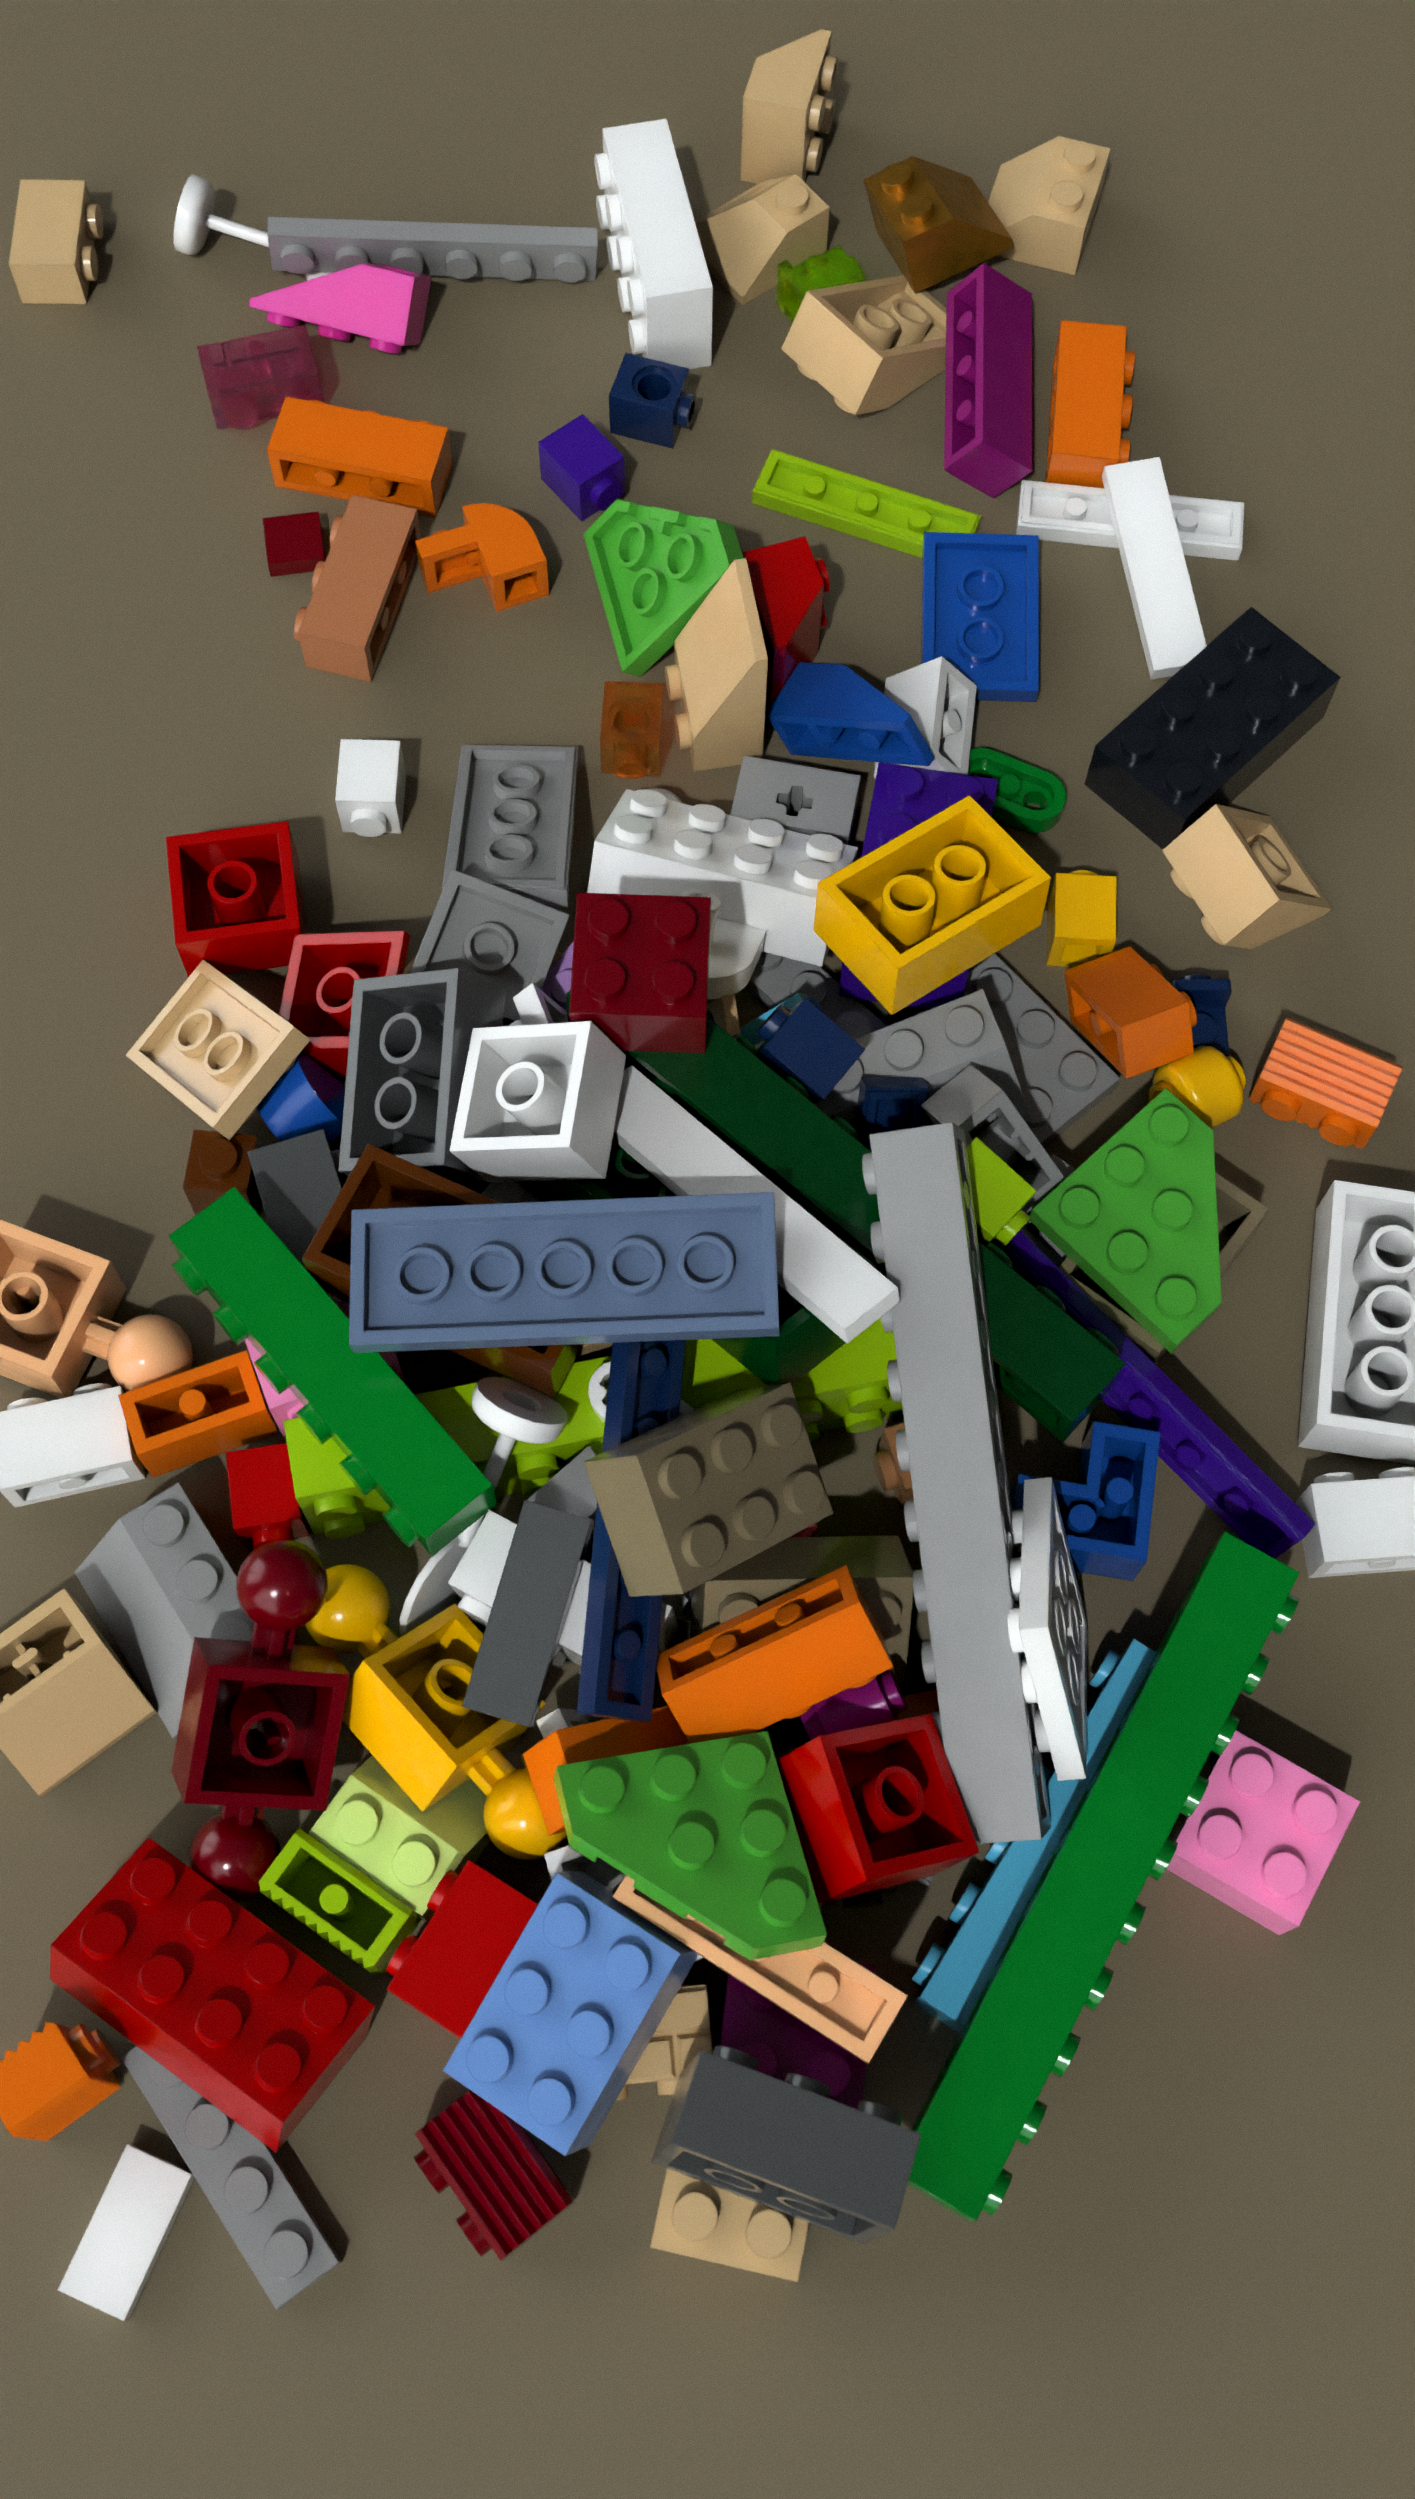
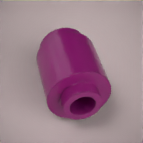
[800,1670,908,1741]

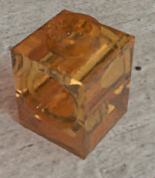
[600,681,664,779]

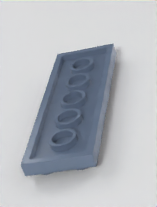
[349,1192,780,1353]

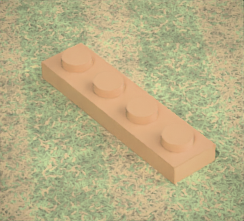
[613,1875,907,2065]

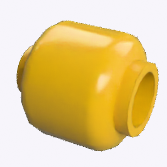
[1149,1046,1246,1129]

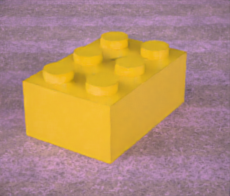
[813,795,1051,1015]

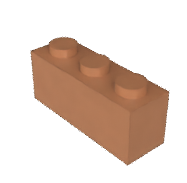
[294,494,421,682]

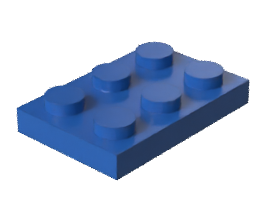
[921,532,1039,702]

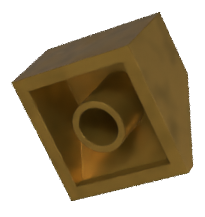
[864,156,1014,294]

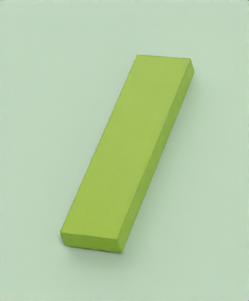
[752,449,982,558]

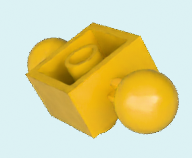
[305,1564,567,1860]

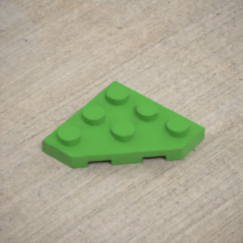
[583,499,743,677]
[1030,1088,1222,1354]
[554,1731,827,1960]

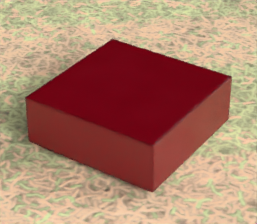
[262,511,326,577]

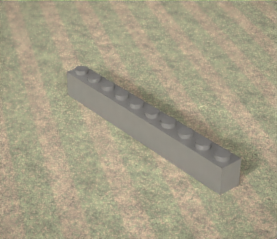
[862,1122,1051,1844]

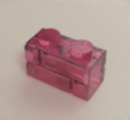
[197,325,324,430]

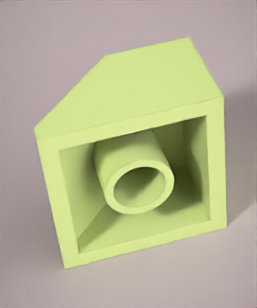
[308,1755,491,1924]

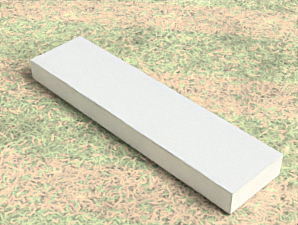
[1102,457,1207,680]
[1016,480,1244,561]

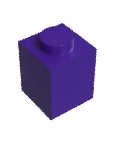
[538,414,625,522]

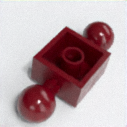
[171,1539,350,1902]

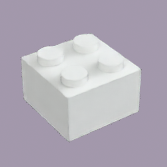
[449,1021,626,1182]

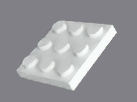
[1008,1477,1088,1781]

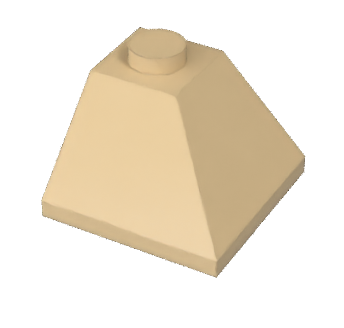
[695,174,830,306]

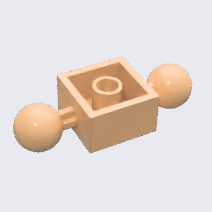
[0,1220,193,1398]

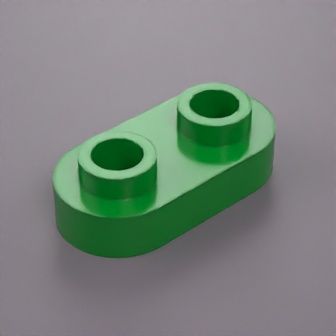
[968,748,1066,833]

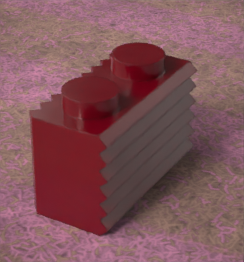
[414,2090,575,2260]

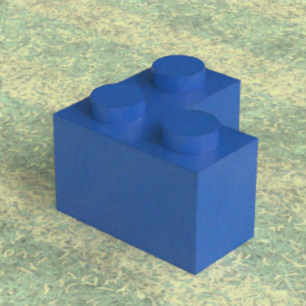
[1010,1421,1160,1581]

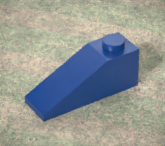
[765,662,935,766]

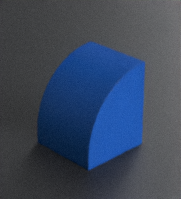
[257,1051,345,1143]

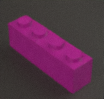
[944,263,1032,499]

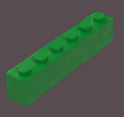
[168,1187,497,1557]

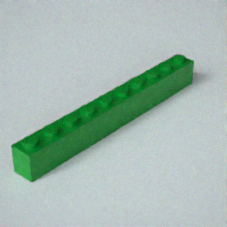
[907,1531,1300,2222]

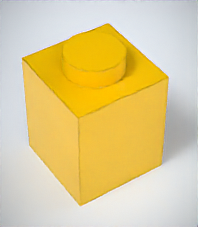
[1046,870,1117,968]

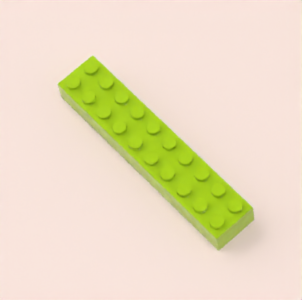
[283,1317,903,1538]

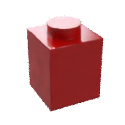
[226,1443,310,1549]

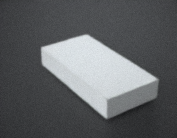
[58,2144,195,2321]

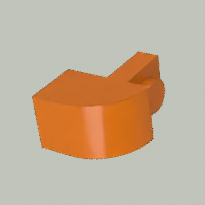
[415,503,549,612]

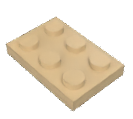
[126,960,310,1140]

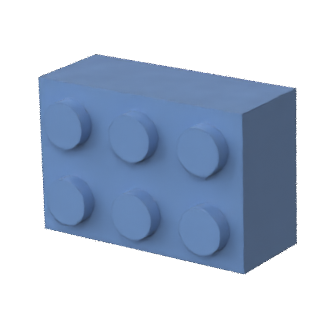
[443,1871,699,2156]

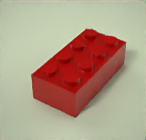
[50,1837,375,2153]

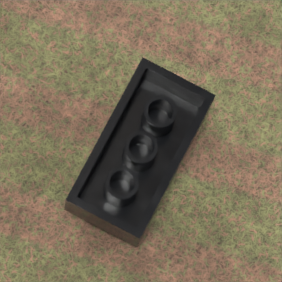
[1084,607,1341,850]

